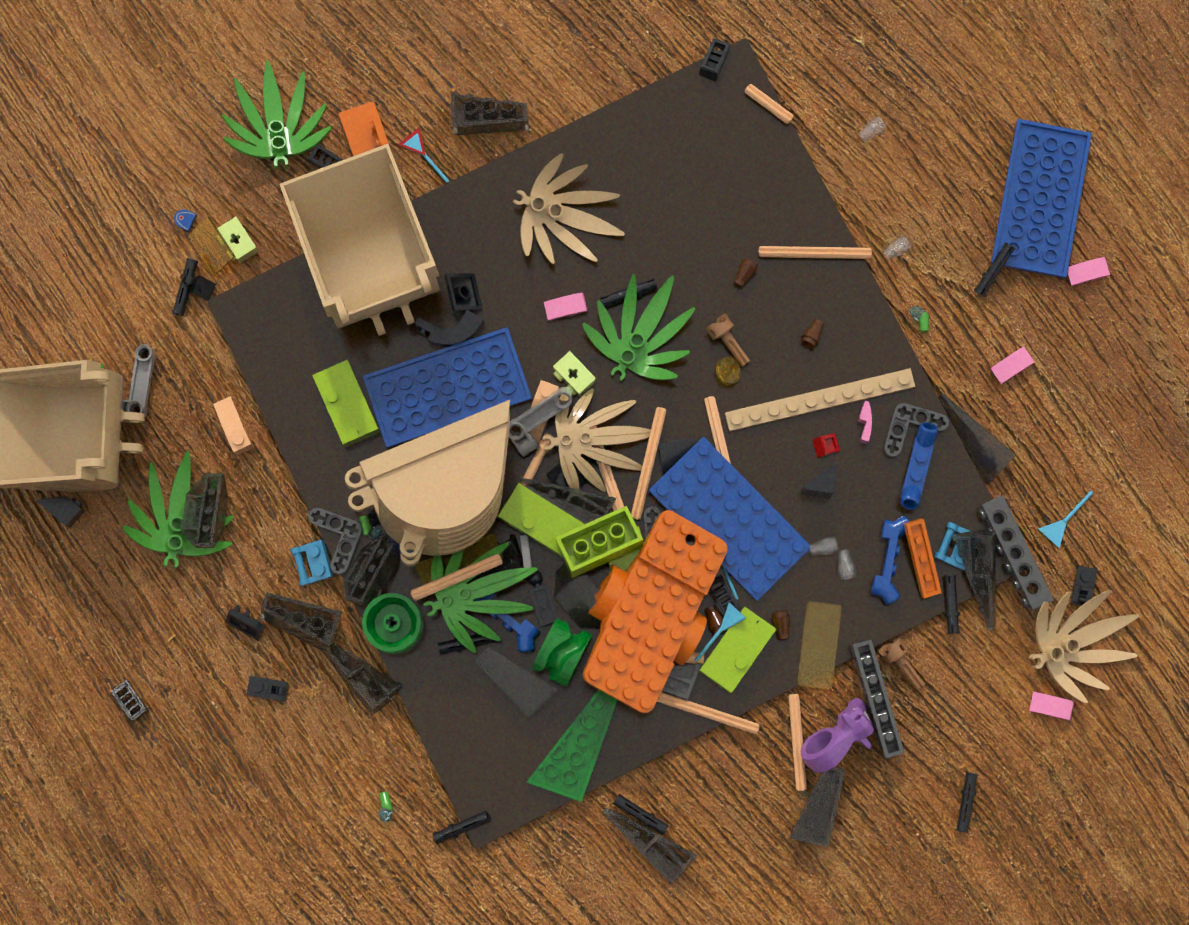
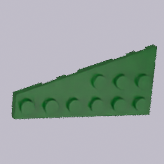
[527,690,618,802]

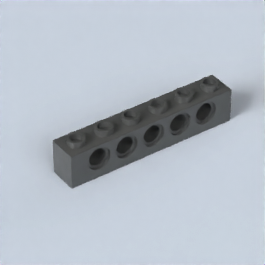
[979,495,1054,611]
[850,639,904,759]

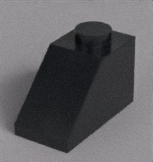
[37,496,85,528]

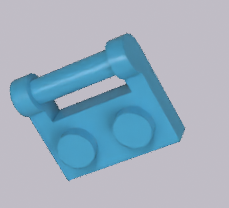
[934,522,981,571]
[290,539,334,587]

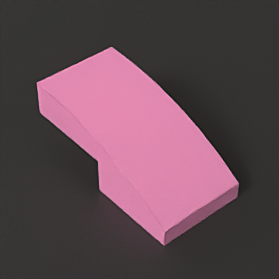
[1067,257,1110,286]
[544,293,588,321]
[990,346,1035,384]
[858,401,872,445]
[1029,692,1074,721]

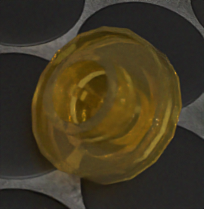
[716,356,741,385]

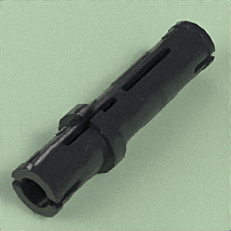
[974,242,1016,297]
[172,258,198,316]
[600,278,658,308]
[944,575,960,634]
[437,630,497,655]
[956,772,978,833]
[613,793,669,836]
[433,810,491,844]

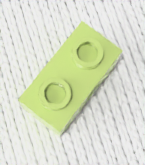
[217,217,259,263]
[553,351,596,397]

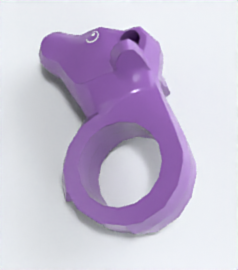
[800,698,874,773]

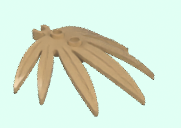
[513,153,625,264]
[543,388,651,497]
[1029,590,1139,703]

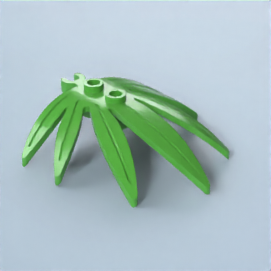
[222,61,331,170]
[582,274,695,382]
[122,451,234,569]
[423,542,538,654]

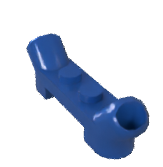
[900,422,938,510]
[871,516,910,605]
[474,593,540,653]

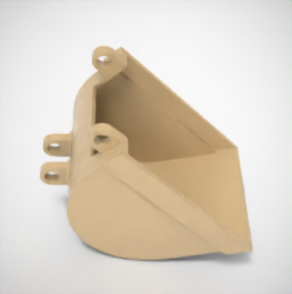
[280,144,440,336]
[0,360,145,492]
[345,400,510,566]

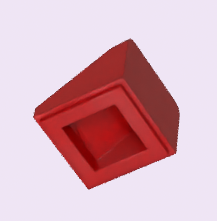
[813,433,840,458]

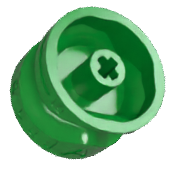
[362,593,424,655]
[532,617,593,687]

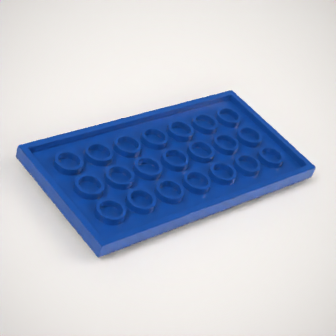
[991,119,1092,279]
[363,327,532,448]
[648,436,812,601]

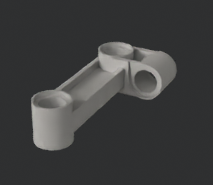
[122,344,156,417]
[509,387,572,457]

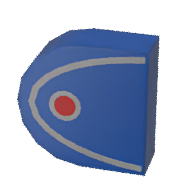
[174,209,197,232]

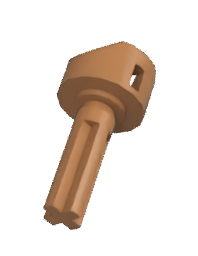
[705,314,750,366]
[879,637,925,690]

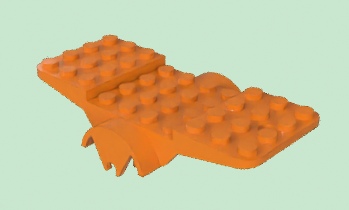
[583,510,727,713]

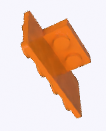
[339,101,390,156]

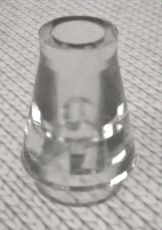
[858,116,887,142]
[882,235,912,260]
[809,536,839,556]
[838,550,857,580]

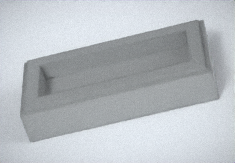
[520,535,532,568]

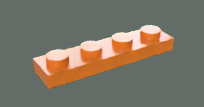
[903,518,942,599]

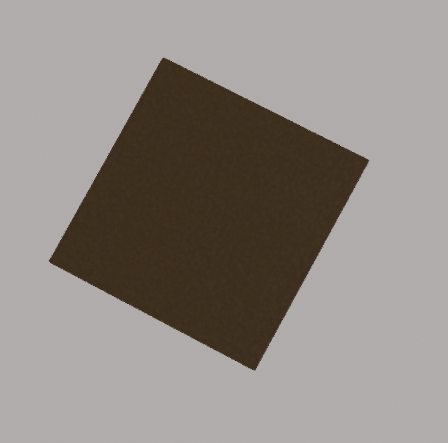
[208,39,1026,848]

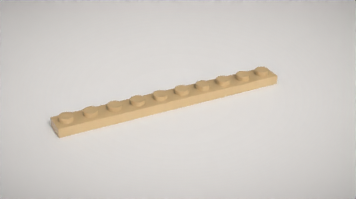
[725,368,915,432]

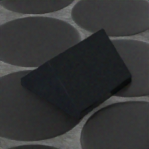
[444,273,483,317]
[801,463,837,498]

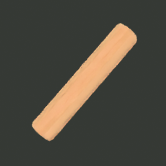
[745,84,793,124]

